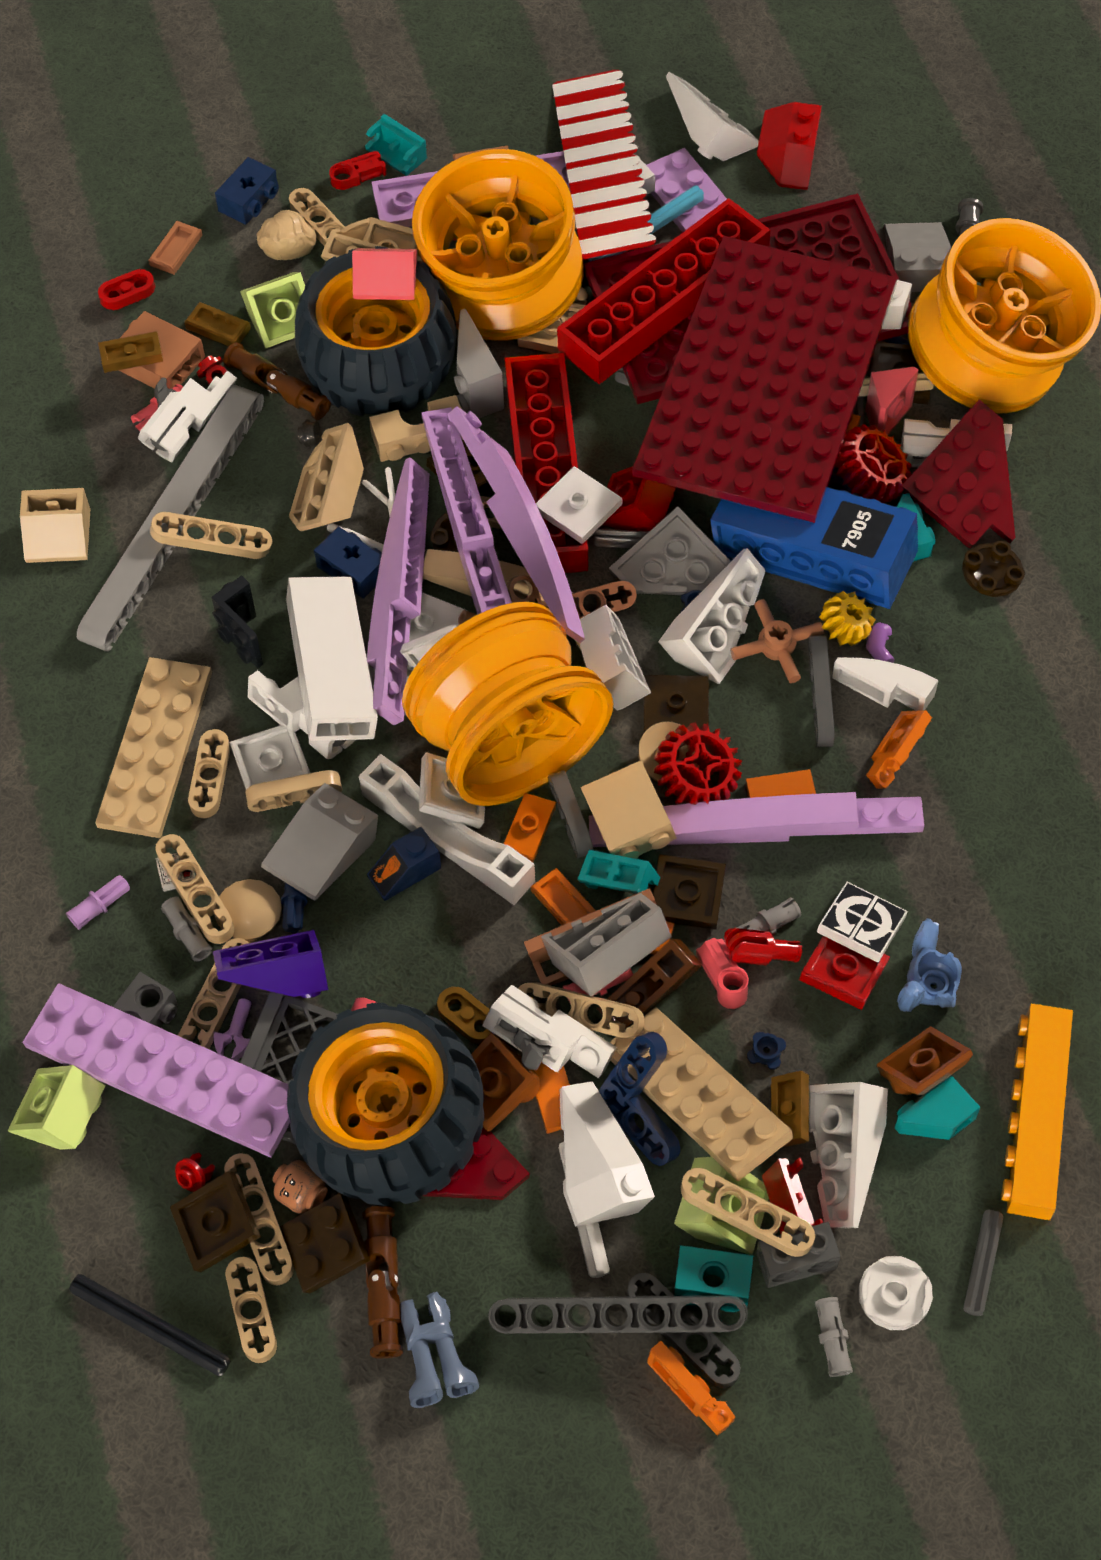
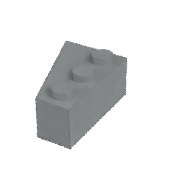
[541,893,672,997]

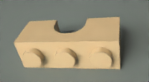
[369,395,463,462]

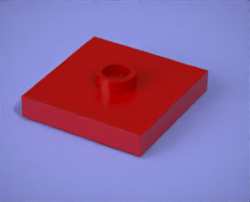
[799,936,890,1010]

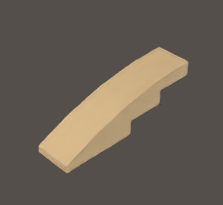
[423,549,544,602]

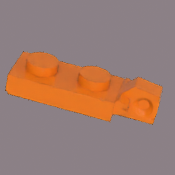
[866,710,932,789]
[647,1341,735,1436]

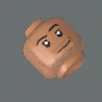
[272,1160,328,1214]

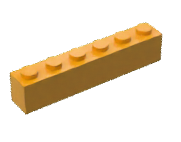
[1001,1003,1073,1220]

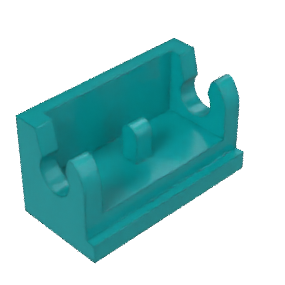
[365,114,427,176]
[577,850,661,894]

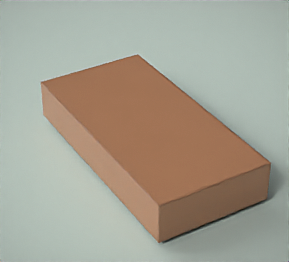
[148,221,202,275]

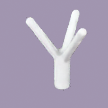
[362,467,395,516]

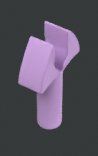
[213,999,251,1061]

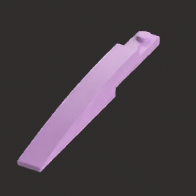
[448,406,585,643]
[422,407,512,615]
[367,457,430,725]
[589,792,924,847]

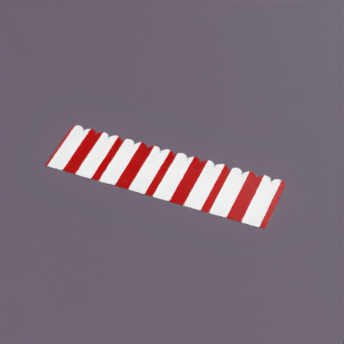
[552,70,656,260]

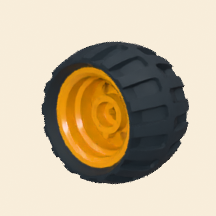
[295,246,457,416]
[287,1003,484,1206]

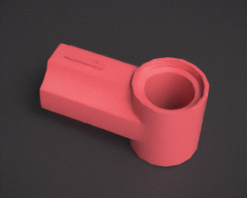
[696,938,749,1009]

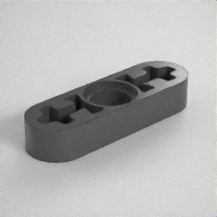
[548,770,594,859]

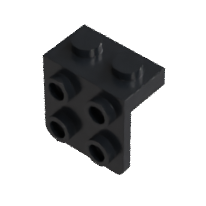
[211,575,263,668]

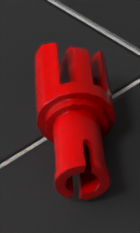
[724,928,802,966]

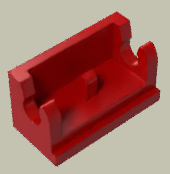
[762,1158,823,1234]

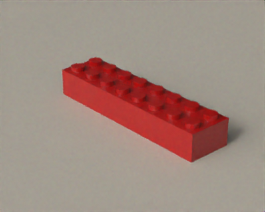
[557,198,771,385]
[504,353,588,573]

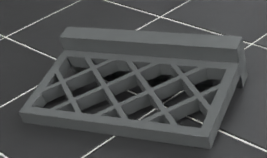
[240,992,338,1144]

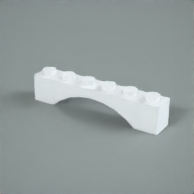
[359,754,535,905]

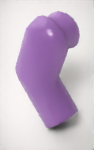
[866,622,895,663]

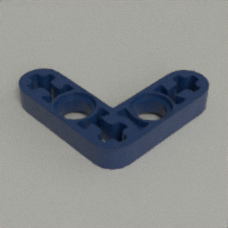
[599,1032,680,1166]

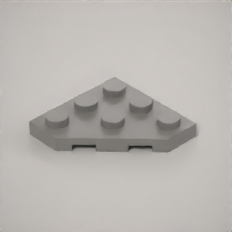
[609,506,731,595]

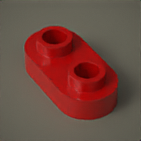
[98,269,155,310]

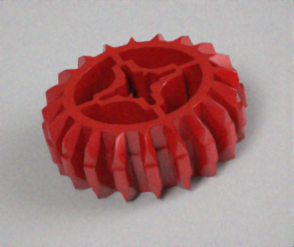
[835,424,912,503]
[654,722,742,805]

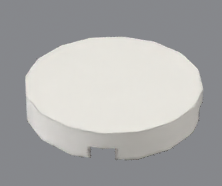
[859,1256,933,1330]

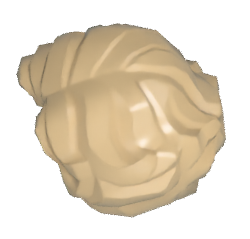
[257,210,316,260]

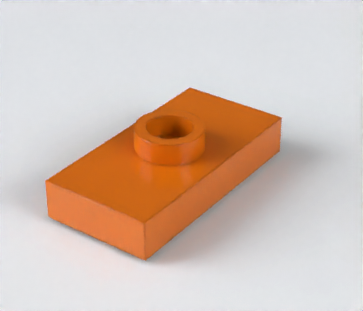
[504,793,556,862]

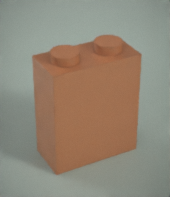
[119,311,205,389]

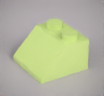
[240,272,305,348]
[8,1065,106,1149]
[674,1157,769,1255]

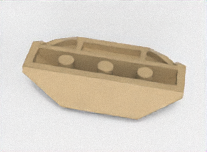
[321,217,422,263]
[289,423,364,531]

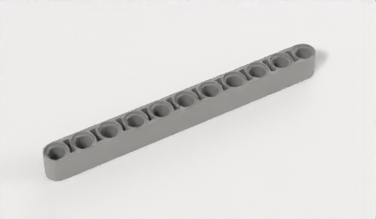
[77,385,264,651]

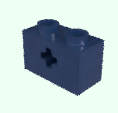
[215,157,279,225]
[314,526,382,599]

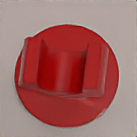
[196,355,227,385]
[175,1153,215,1192]

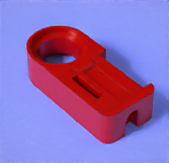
[329,151,387,190]

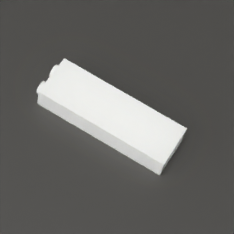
[286,577,378,741]

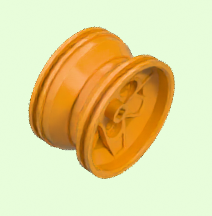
[412,149,584,340]
[908,218,1101,413]
[402,602,613,806]

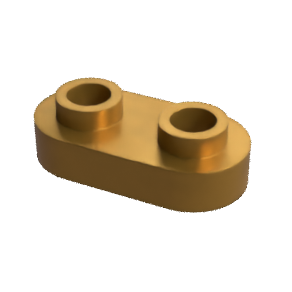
[437,987,491,1045]

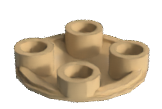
[216,879,283,943]

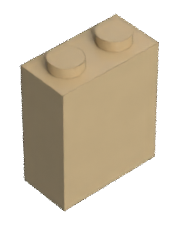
[581,760,677,859]

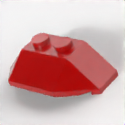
[757,102,822,190]

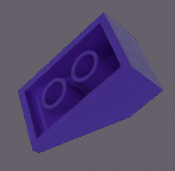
[213,930,329,998]

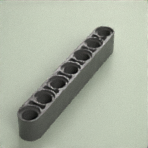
[488,1296,748,1334]

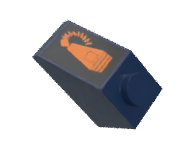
[367,826,441,901]

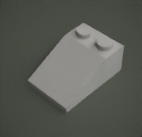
[884,222,951,292]
[454,308,504,418]
[261,783,378,901]

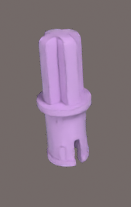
[66,876,130,930]

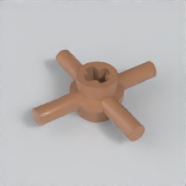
[730,599,824,683]

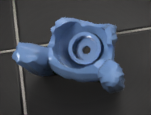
[897,918,962,1012]

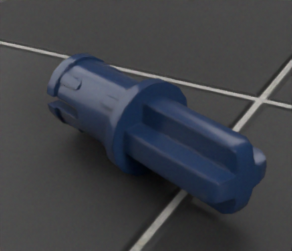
[280,882,308,934]

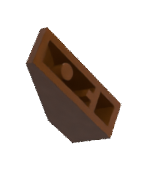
[597,939,703,1030]

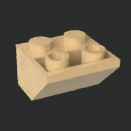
[20,488,91,563]

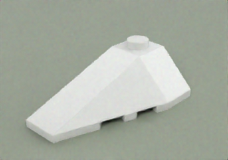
[666,72,759,161]
[658,548,765,684]
[559,1081,655,1227]
[809,1082,888,1228]

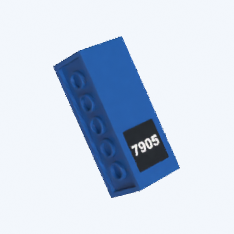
[710,487,918,609]

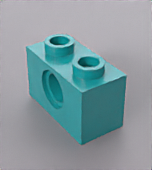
[674,1245,753,1312]

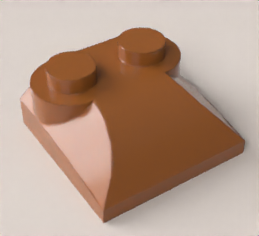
[876,1026,973,1095]
[471,1032,540,1132]

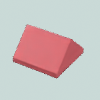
[352,248,418,300]
[866,367,919,436]

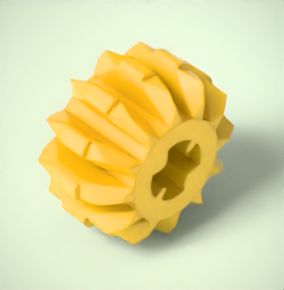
[819,591,876,646]

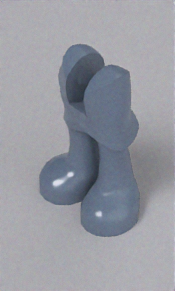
[400,1292,479,1408]

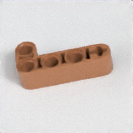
[506,575,637,619]

